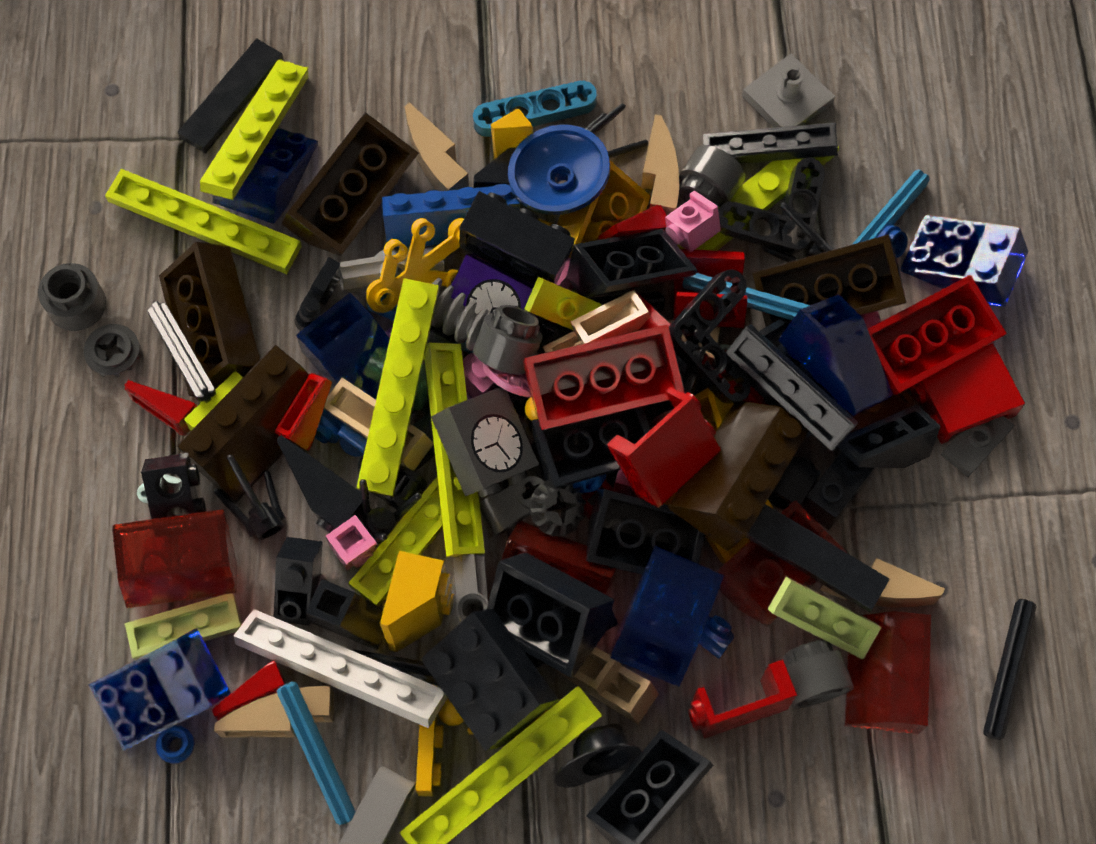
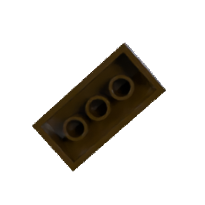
[281,112,419,256]
[752,234,907,331]
[159,241,260,396]
[177,345,309,503]
[667,401,809,551]

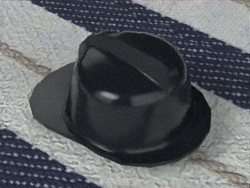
[554,723,642,788]

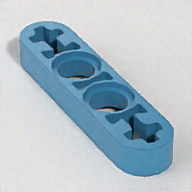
[473,81,597,137]

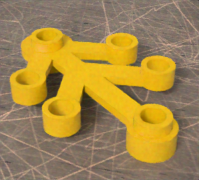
[366,218,464,313]

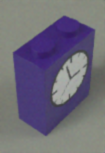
[451,254,538,318]

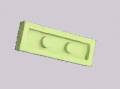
[768,577,881,659]
[125,592,242,661]

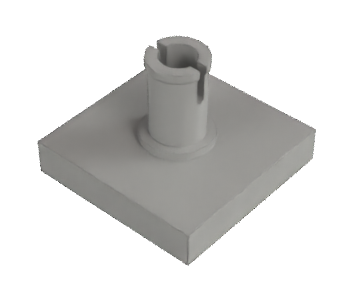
[742,53,835,128]

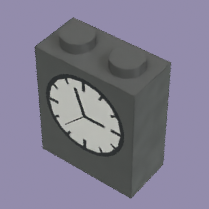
[431,387,539,498]

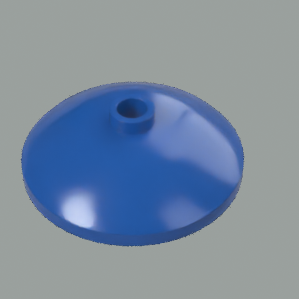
[508,125,610,215]

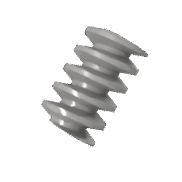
[431,278,489,351]

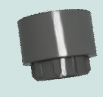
[679,145,745,207]
[38,263,106,331]
[473,305,543,375]
[783,640,854,709]

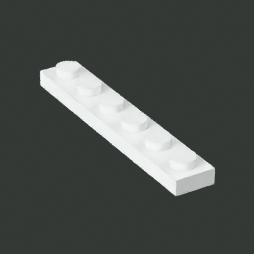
[234,609,447,728]

